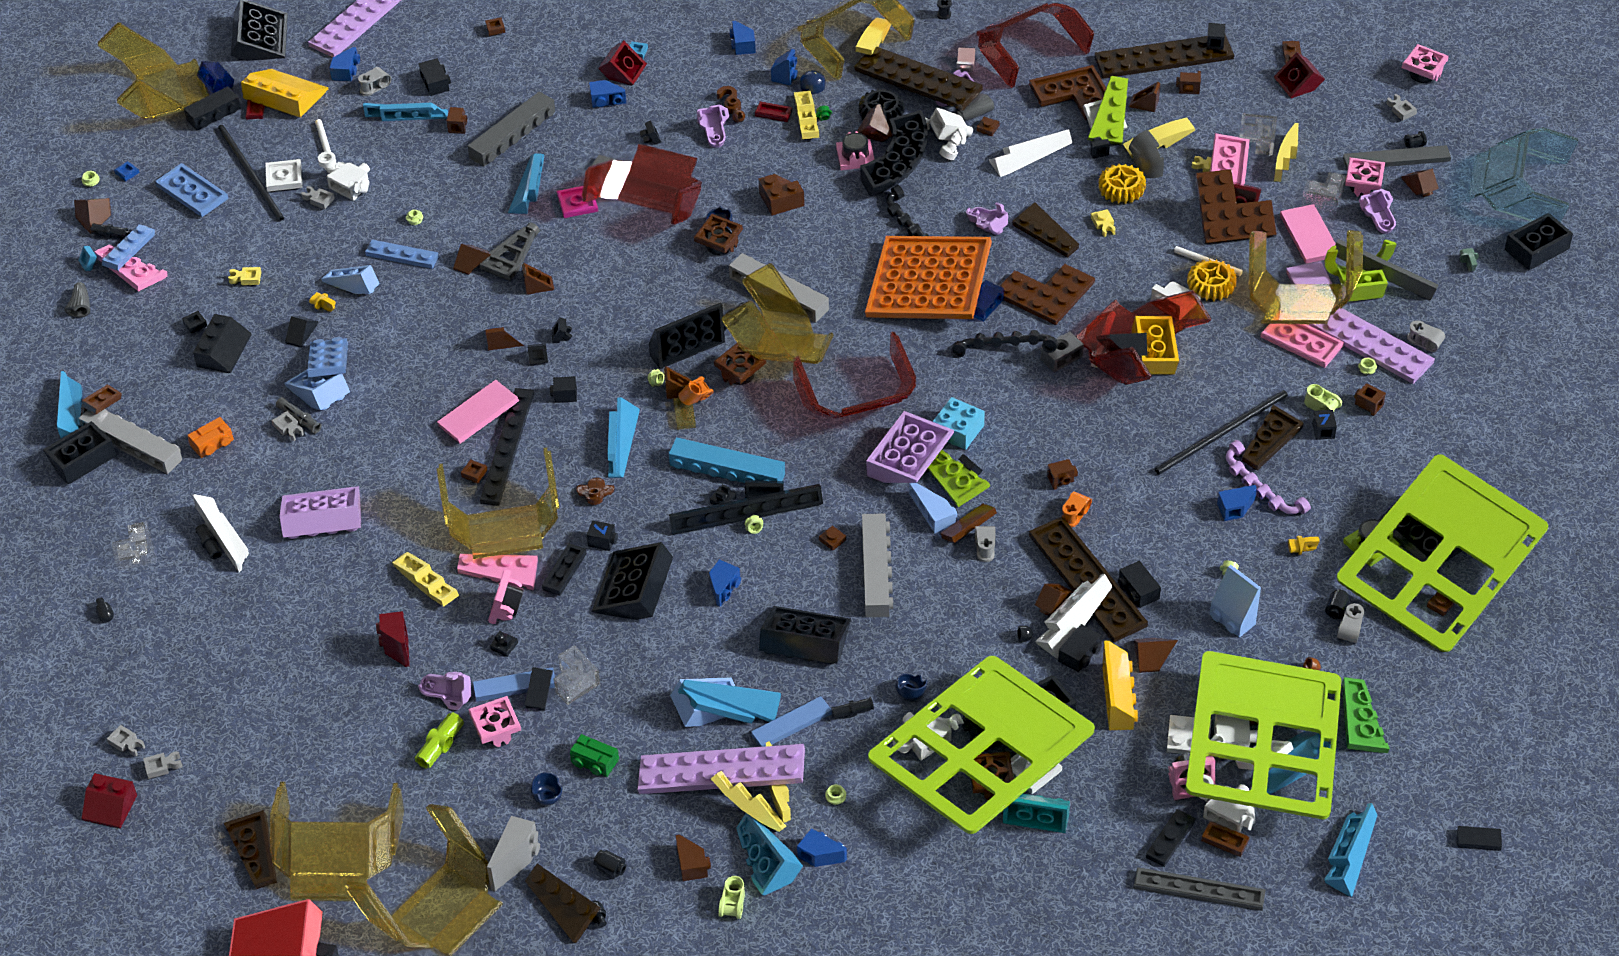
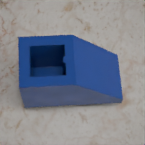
[729,21,756,55]
[329,47,360,81]
[771,49,798,85]
[589,80,626,108]
[1217,485,1257,521]
[709,559,741,607]
[797,828,847,867]

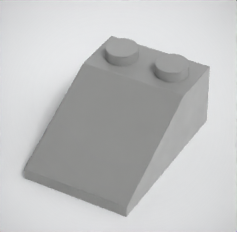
[487,816,540,891]

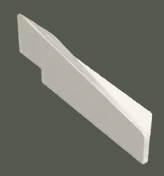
[193,494,249,572]

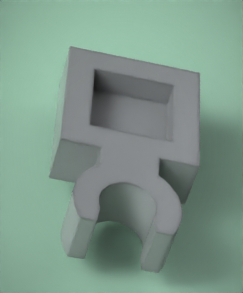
[1387,94,1417,121]
[301,186,335,209]
[272,411,304,441]
[107,725,145,756]
[143,752,183,779]

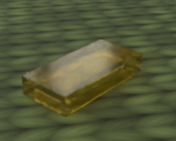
[673,398,696,430]

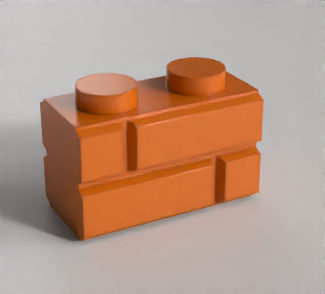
[187,417,234,458]

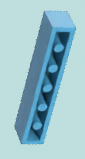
[669,437,785,483]

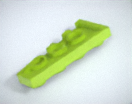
[1087,76,1128,145]
[927,450,990,507]

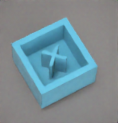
[933,397,985,450]

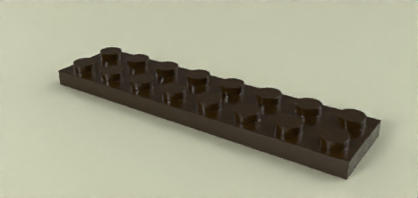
[1094,35,1234,79]
[854,47,983,111]
[1029,516,1148,643]

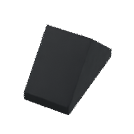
[285,316,319,348]

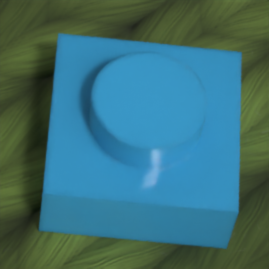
[630,41,648,59]
[78,246,97,271]

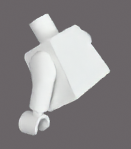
[925,107,973,160]
[318,151,370,201]
[893,712,964,761]
[1211,714,1257,747]
[1199,775,1255,833]

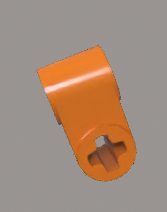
[678,376,714,405]
[1062,491,1092,527]

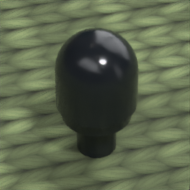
[96,597,114,623]
[592,900,607,928]

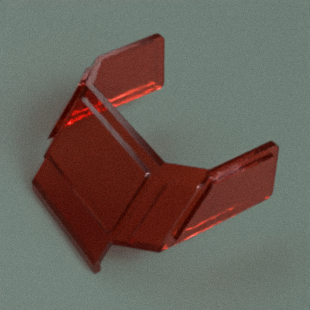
[976,3,1094,88]
[582,144,702,224]
[1076,290,1211,385]
[793,332,916,418]

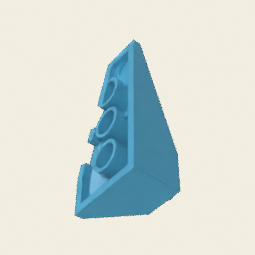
[1251,731,1330,795]
[736,813,803,895]

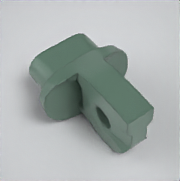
[1459,248,1479,271]

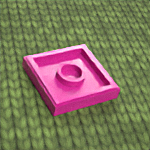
[557,184,598,218]

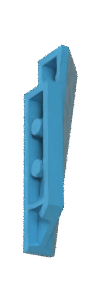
[363,103,448,121]
[508,154,545,214]
[57,371,82,439]
[608,397,640,478]
[1324,803,1377,897]

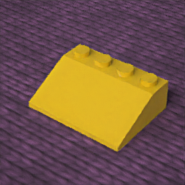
[241,69,328,117]

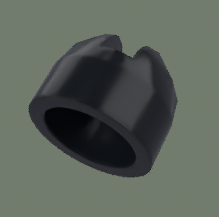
[1017,625,1033,642]

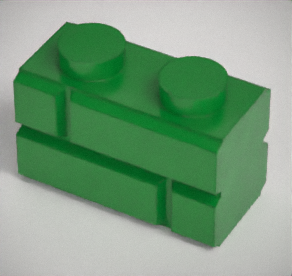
[570,734,619,777]

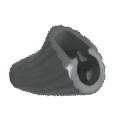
[955,93,994,121]
[64,282,90,318]

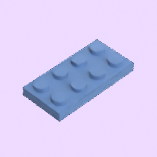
[155,163,228,217]
[307,337,348,377]

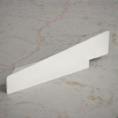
[989,129,1072,177]
[1036,574,1112,659]

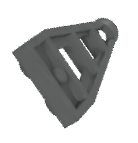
[479,222,540,281]

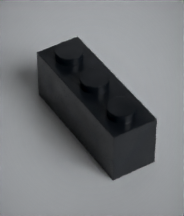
[184,86,241,130]

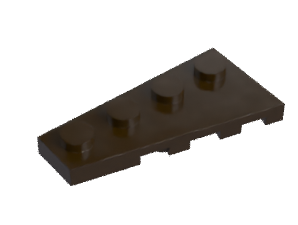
[1012,202,1079,258]
[1242,405,1304,471]
[224,810,277,889]
[525,863,601,943]

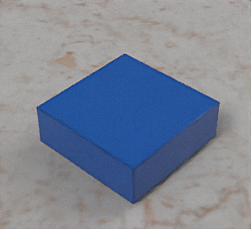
[114,161,139,181]

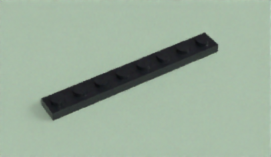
[480,388,534,506]
[669,484,823,535]

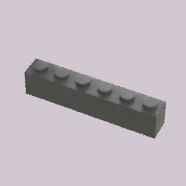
[468,91,555,166]

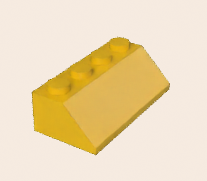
[1102,641,1138,730]

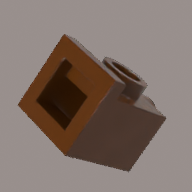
[1176,71,1201,94]
[447,107,468,134]
[1354,383,1386,416]
[1047,459,1078,490]

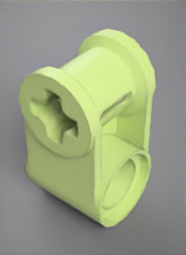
[1304,384,1342,412]
[719,876,745,919]

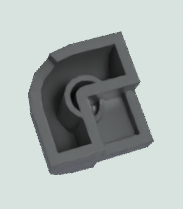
[1129,130,1164,178]

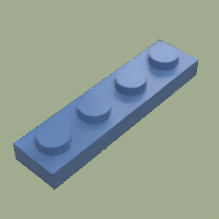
[102,224,155,271]
[365,240,439,269]

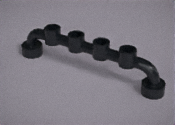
[886,184,929,236]
[951,330,1058,358]

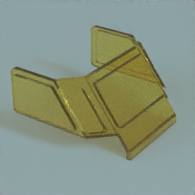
[797,0,915,80]
[97,22,209,119]
[1249,230,1363,324]
[722,263,834,364]
[436,447,560,559]
[270,782,404,902]
[345,804,503,956]

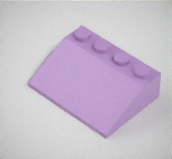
[866,411,954,483]
[280,486,361,539]

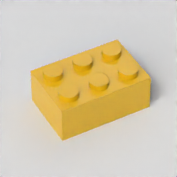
[1131,316,1179,374]

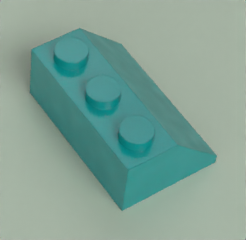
[1003,794,1070,833]

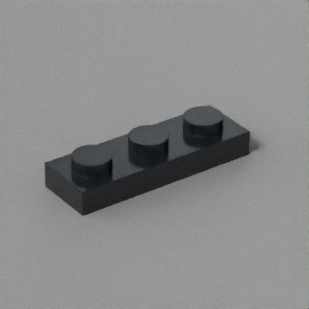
[542,543,587,596]
[1146,809,1196,867]

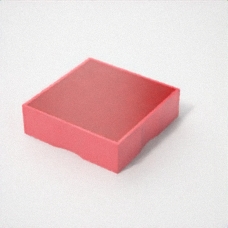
[229,899,322,956]

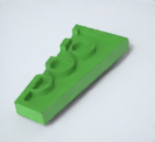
[1342,677,1390,753]

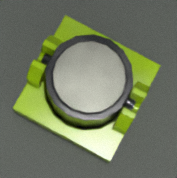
[1343,519,1400,566]

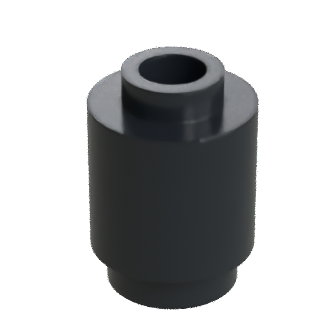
[1325,589,1350,619]
[593,850,627,878]

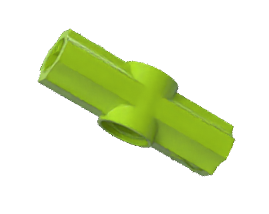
[414,712,464,769]

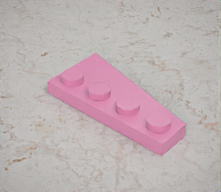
[94,245,167,291]
[457,554,538,590]

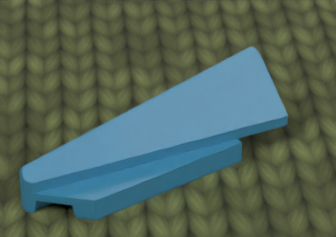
[678,679,781,723]

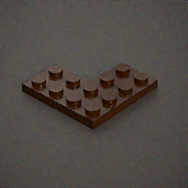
[1029,65,1106,121]
[1195,169,1277,244]
[995,264,1095,325]

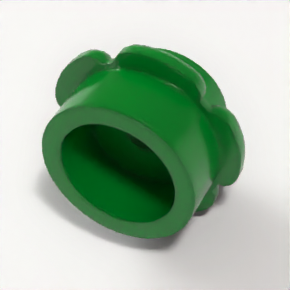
[816,106,832,121]

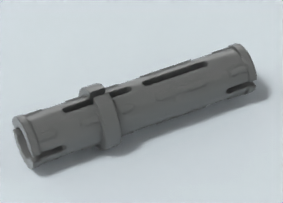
[276,397,322,434]

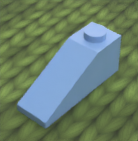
[321,265,380,295]
[909,483,957,533]

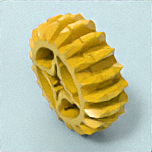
[1098,163,1146,204]
[1187,258,1237,301]

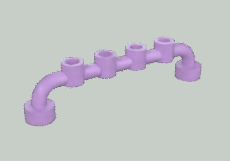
[1226,440,1311,514]

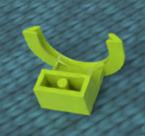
[1324,240,1397,302]

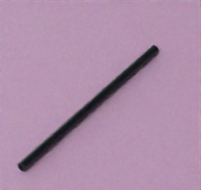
[218,125,284,221]
[1155,390,1288,475]

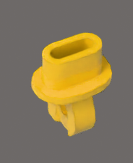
[309,292,336,312]
[1288,535,1320,555]

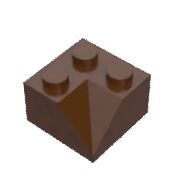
[758,174,804,215]

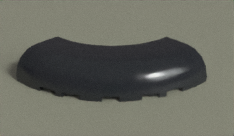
[860,110,928,196]

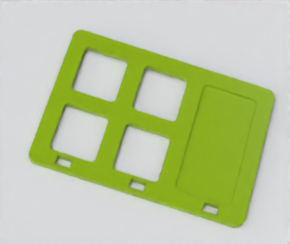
[1337,454,1548,652]
[1185,651,1341,819]
[868,656,1095,834]

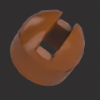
[1303,657,1321,671]

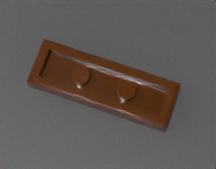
[940,503,997,543]

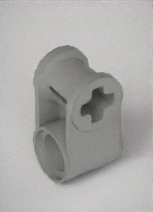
[358,67,391,96]
[1407,321,1445,352]
[975,526,995,562]
[1337,603,1364,643]

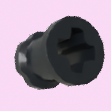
[937,0,952,20]
[1404,131,1427,148]

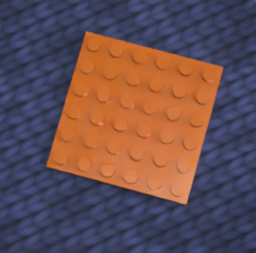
[865,236,992,319]

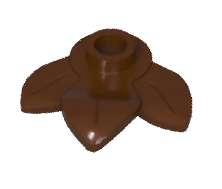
[576,477,615,505]

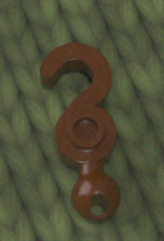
[717,86,745,123]

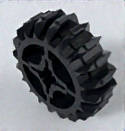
[859,88,905,124]

